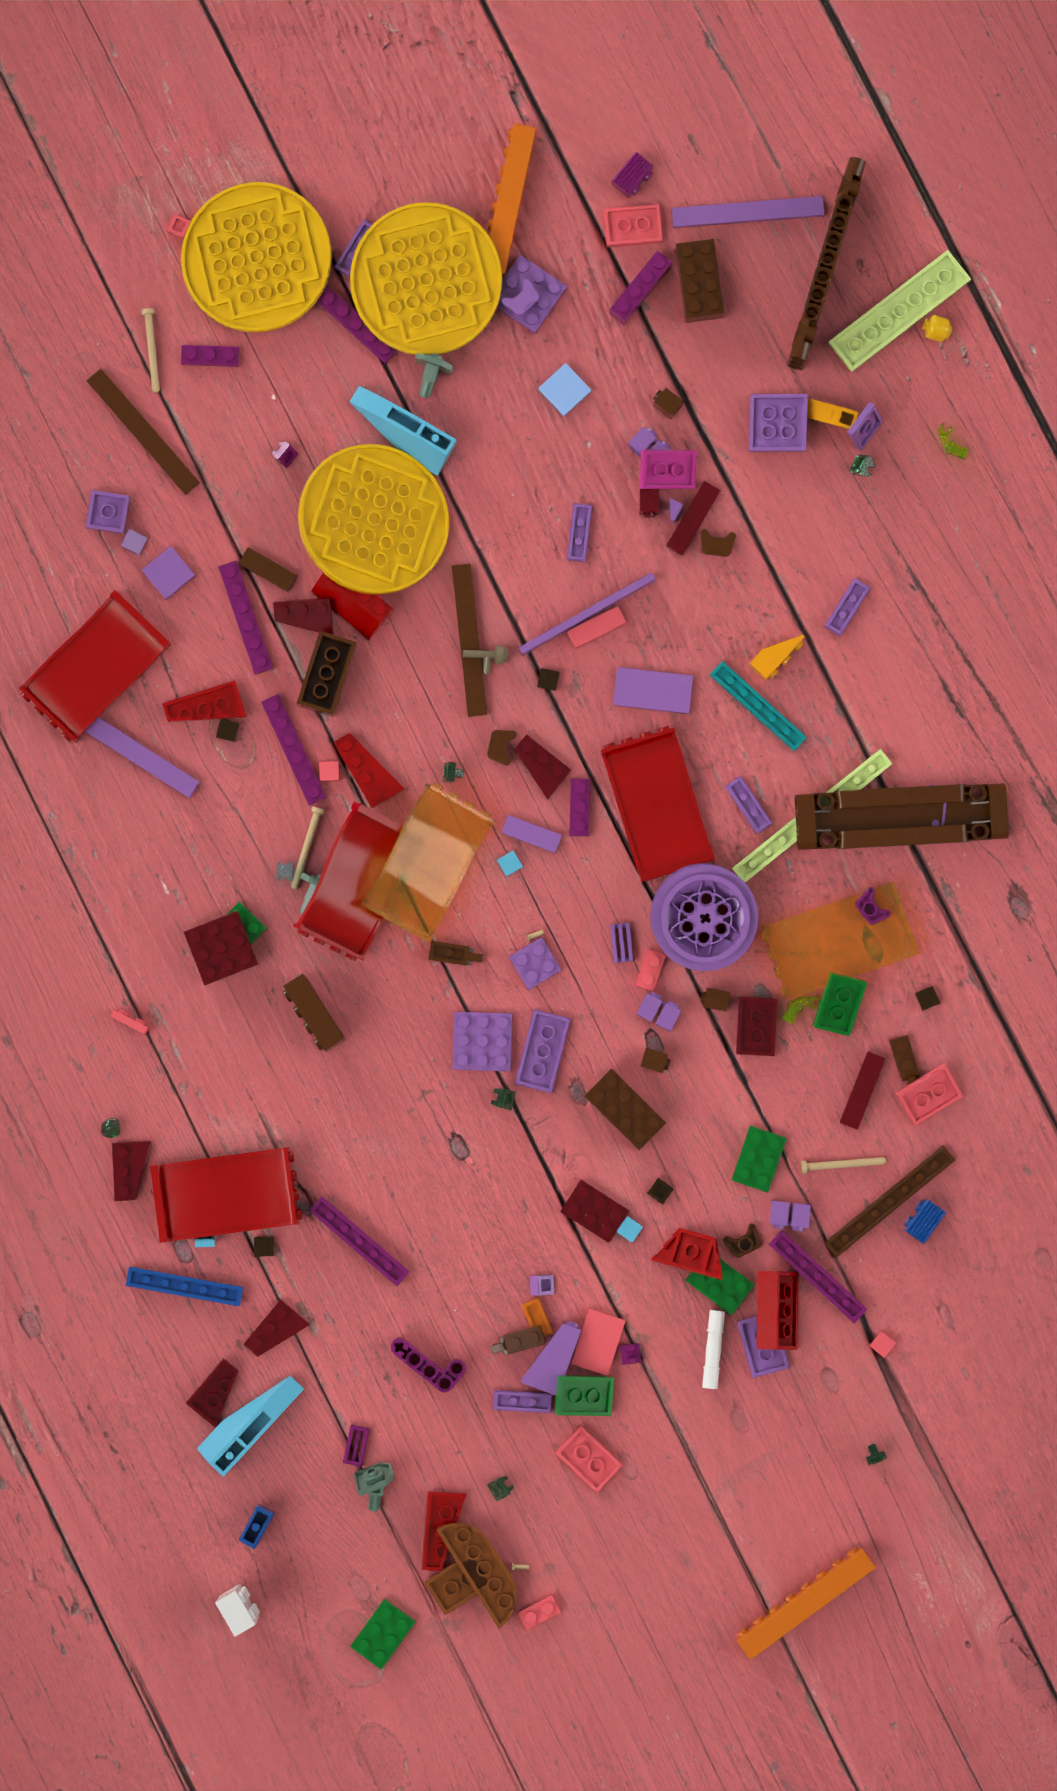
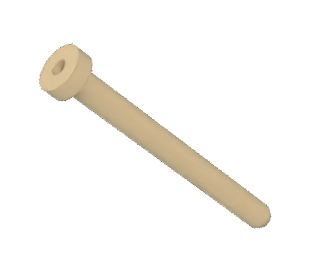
[141,308,160,393]
[291,806,325,890]
[801,1157,886,1174]

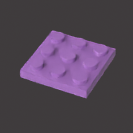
[497,254,567,334]
[749,394,808,452]
[453,1012,512,1071]

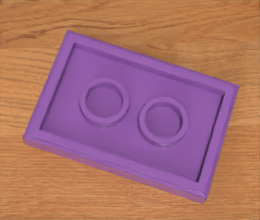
[737,1316,790,1378]

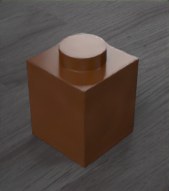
[653,387,684,419]
[700,988,730,1012]
[640,1048,671,1073]

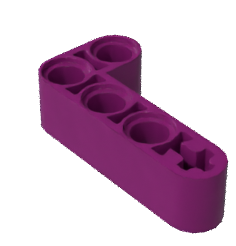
[391,1337,466,1393]

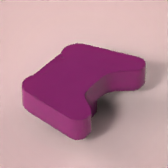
[855,887,891,925]

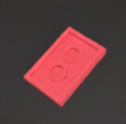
[603,204,663,247]
[895,1063,963,1126]
[571,1308,626,1376]
[555,1425,623,1493]

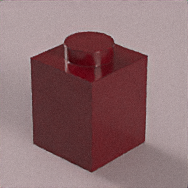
[639,489,659,518]

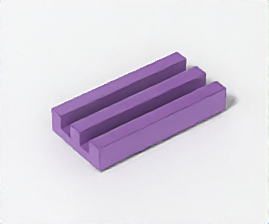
[610,923,633,963]

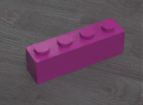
[609,250,672,325]

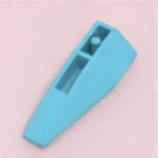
[349,386,457,476]
[197,1376,304,1477]

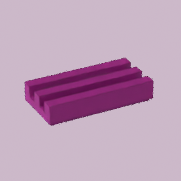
[343,1424,370,1467]

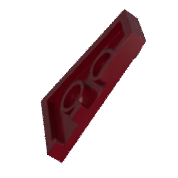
[273,598,334,635]
[514,734,571,800]
[112,1141,151,1201]
[243,1300,310,1357]
[186,1358,238,1428]

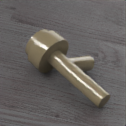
[463,645,508,674]

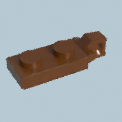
[428,941,483,966]
[889,1035,920,1085]
[491,1325,546,1355]

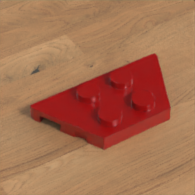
[651,1228,723,1280]

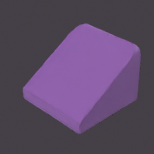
[669,498,683,524]
[121,529,148,556]
[530,1275,554,1296]

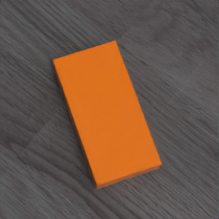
[521,1297,554,1337]

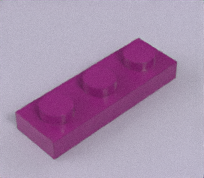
[181,345,239,367]
[569,778,590,837]

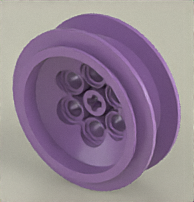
[650,863,758,971]

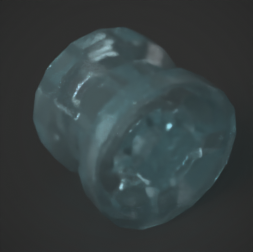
[277,862,294,881]

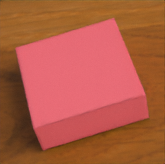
[167,214,191,239]
[319,761,339,781]
[869,1331,896,1358]

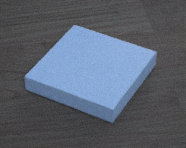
[538,363,592,417]

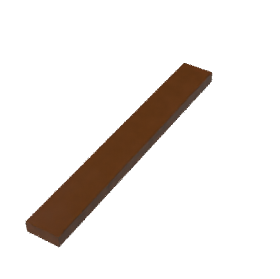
[86,369,200,495]
[452,564,487,717]
[824,1145,955,1258]

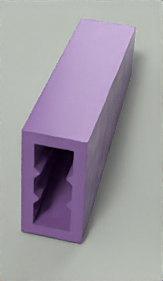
[521,1321,581,1396]

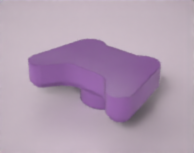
[502,279,539,316]

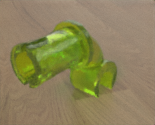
[937,423,969,460]
[782,996,820,1024]

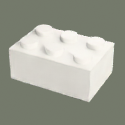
[215,1584,260,1637]

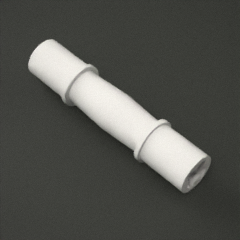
[702,1310,725,1389]

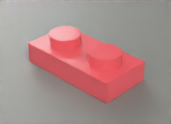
[635,949,666,992]
[110,1009,149,1035]
[518,1594,561,1630]

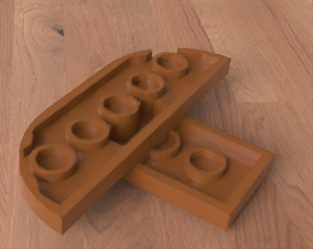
[424,1523,517,1628]

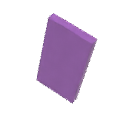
[613,667,693,714]
[515,1009,571,1093]

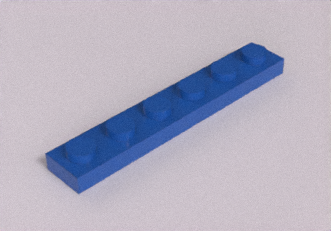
[125,1267,244,1307]

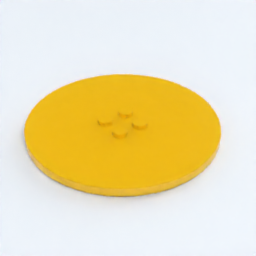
[181,182,332,333]
[350,202,502,356]
[298,444,449,595]

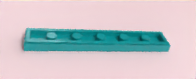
[709,661,807,752]

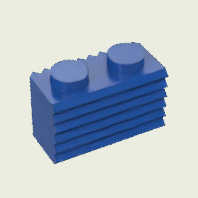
[904,1199,946,1244]
[239,1504,275,1549]

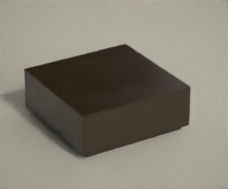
[537,668,560,691]
[216,719,240,742]
[915,986,940,1011]
[647,1178,674,1205]
[254,1237,274,1257]

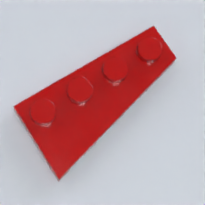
[162,680,247,722]
[333,733,405,808]
[421,1491,467,1571]

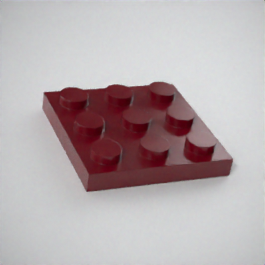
[184,911,259,986]

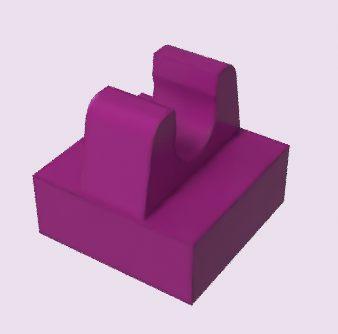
[272,441,298,468]
[620,1343,641,1365]

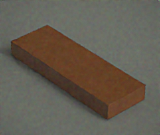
[238,547,297,592]

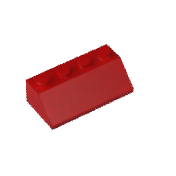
[311,573,394,640]
[756,1271,799,1350]

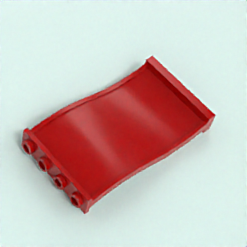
[19,590,171,743]
[600,726,715,883]
[293,802,423,961]
[150,1147,302,1243]

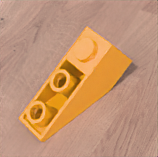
[808,398,859,430]
[748,635,805,681]

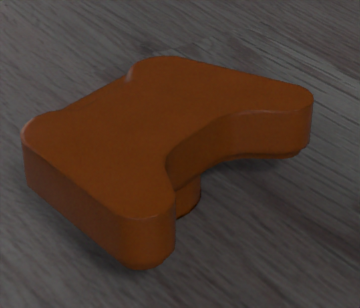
[701,529,736,557]
[487,730,517,766]
[723,1223,761,1258]

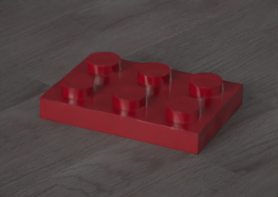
[736,997,778,1057]
[560,1180,630,1243]

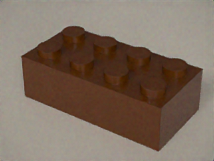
[675,239,724,323]
[296,631,357,717]
[283,973,346,1052]
[584,1068,666,1150]

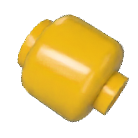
[922,315,952,342]

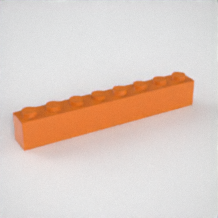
[487,123,536,278]
[735,1547,876,1660]

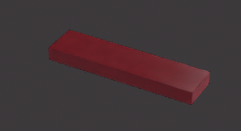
[666,481,721,556]
[839,1051,886,1130]

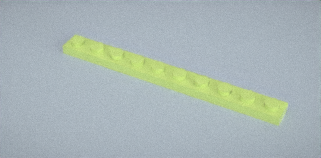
[731,749,892,882]

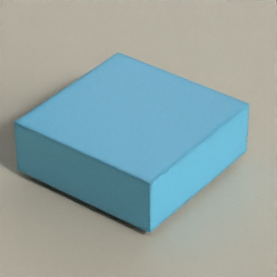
[497,851,523,877]
[616,1216,643,1243]
[195,1236,216,1247]

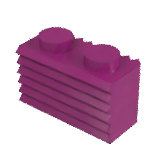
[611,152,653,198]

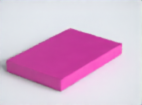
[639,450,697,489]

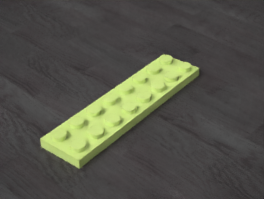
[828,250,971,373]

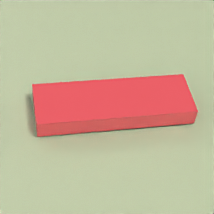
[567,606,626,649]

